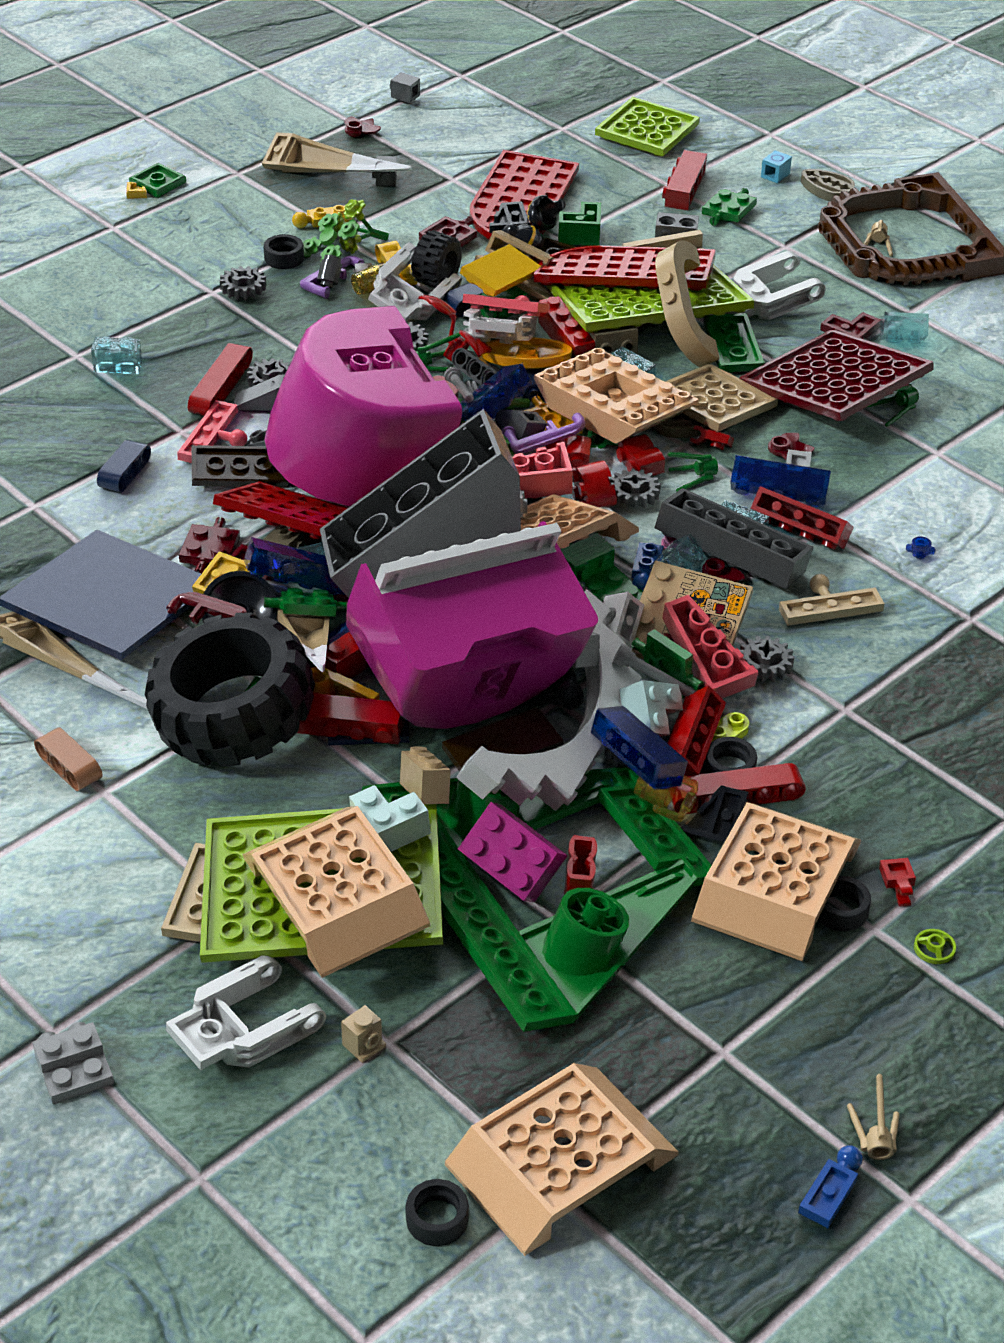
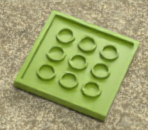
[595,96,700,156]

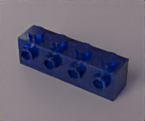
[459,364,533,426]
[730,455,831,507]
[244,537,345,595]
[591,706,688,790]

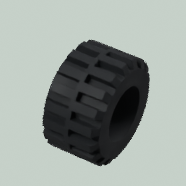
[411,230,462,288]

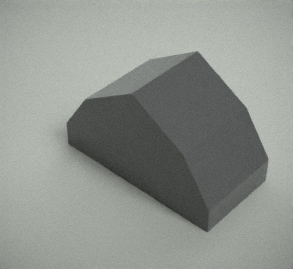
[320,409,521,598]

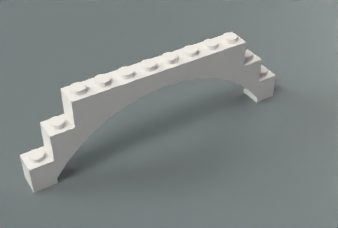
[456,589,642,811]

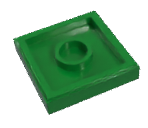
[129,163,186,198]

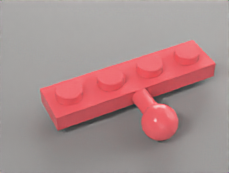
[462,294,550,317]
[177,400,247,464]

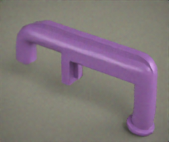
[300,256,364,299]
[502,413,586,454]

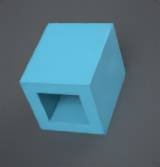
[761,150,792,184]

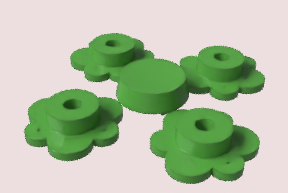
[303,213,360,260]

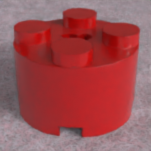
[572,460,617,508]

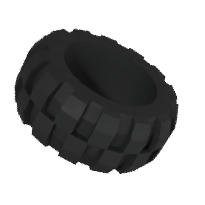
[144,613,315,767]

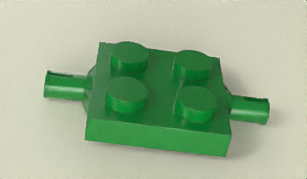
[702,188,757,226]
[264,588,348,617]
[631,629,704,699]

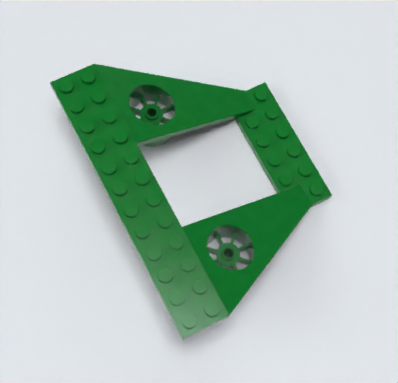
[361,764,712,1032]

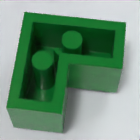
[558,201,602,246]

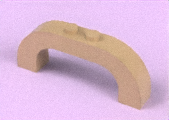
[655,240,719,367]

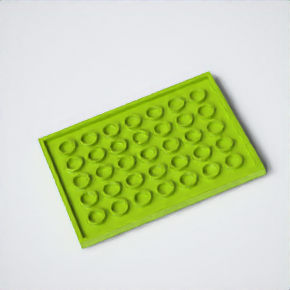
[546,264,754,333]
[200,804,443,963]

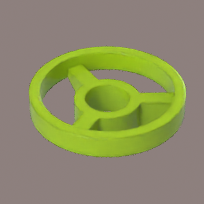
[914,929,956,964]

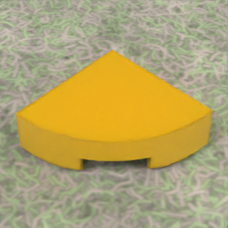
[126,182,147,199]

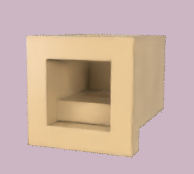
[341,1005,386,1063]

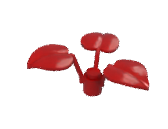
[418,295,493,361]

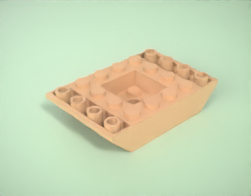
[534,348,699,444]

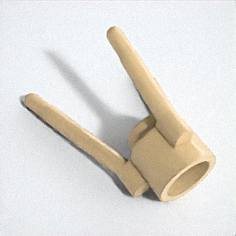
[863,220,893,256]
[847,1074,900,1160]

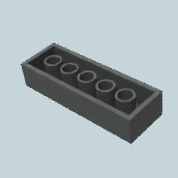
[654,488,814,589]

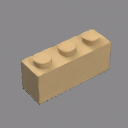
[485,230,555,266]
[400,746,451,804]

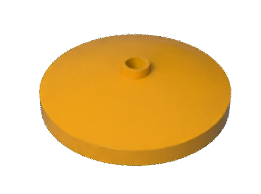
[482,337,572,370]

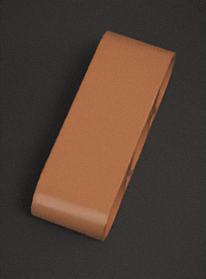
[34,727,103,791]

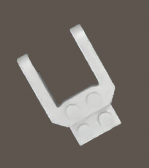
[368,242,462,321]
[727,251,826,320]
[463,308,537,344]
[166,956,326,1070]

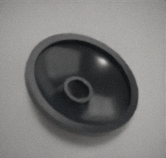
[202,571,278,624]

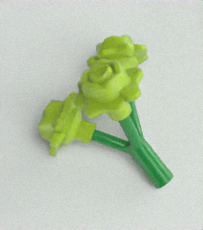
[333,199,389,254]

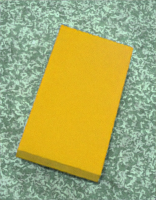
[460,244,542,297]

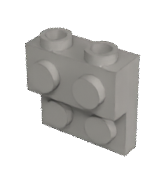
[32,1022,114,1104]

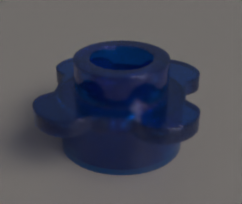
[906,536,936,560]

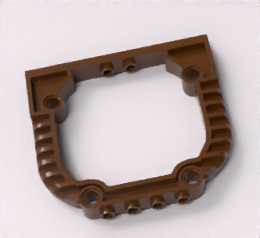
[818,172,1004,285]

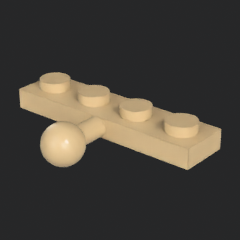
[779,574,885,626]

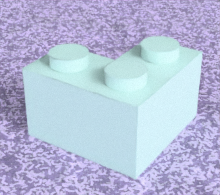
[619,680,683,742]
[349,785,431,852]

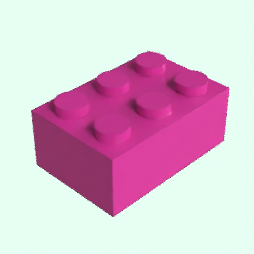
[458,802,568,903]

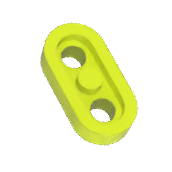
[712,712,750,742]

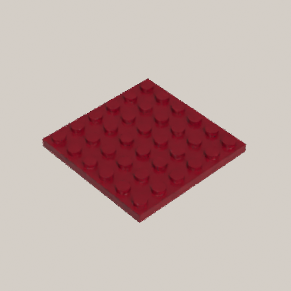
[739,329,934,421]

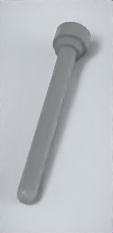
[444,367,474,403]
[612,643,730,717]

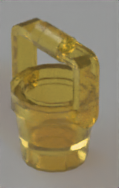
[351,264,400,295]
[634,769,698,822]

